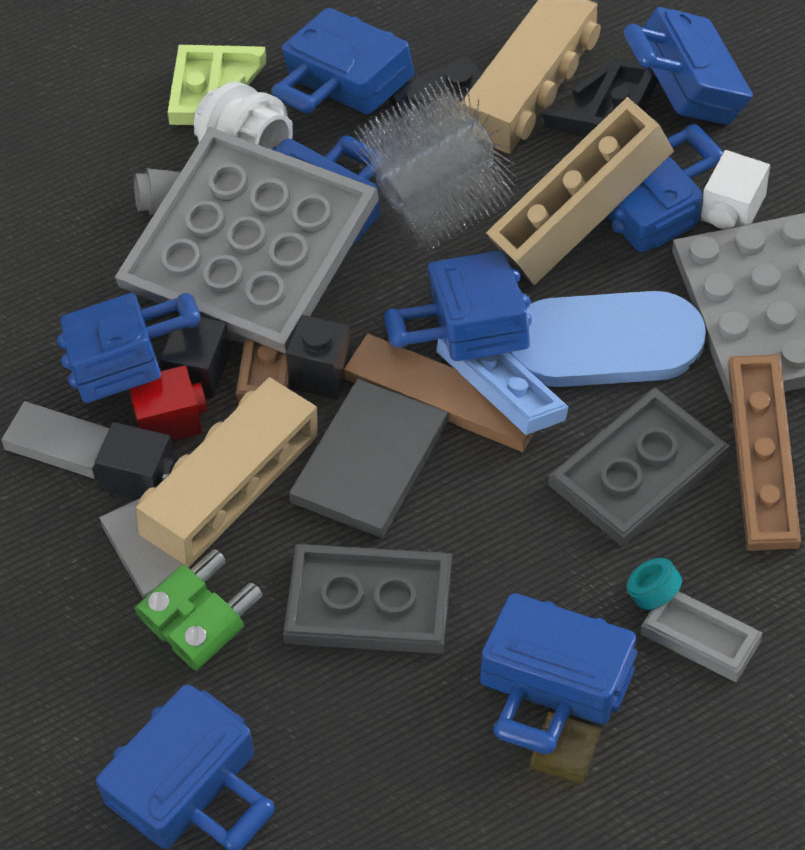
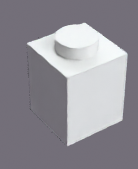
[701,150,770,229]

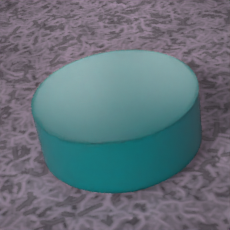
[626,558,682,610]

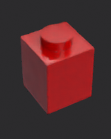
[129,365,208,441]

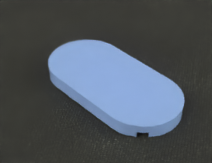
[509,291,706,387]

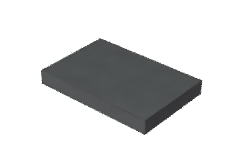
[289,379,448,539]
[548,387,730,547]
[283,544,452,654]

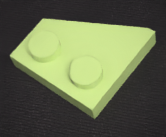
[168,45,267,125]

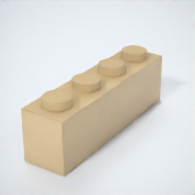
[461,0,601,154]
[486,97,674,285]
[136,377,318,567]

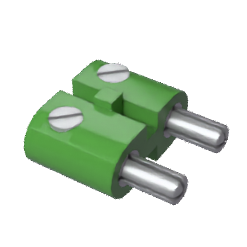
[134,549,262,671]

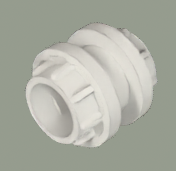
[194,82,293,150]

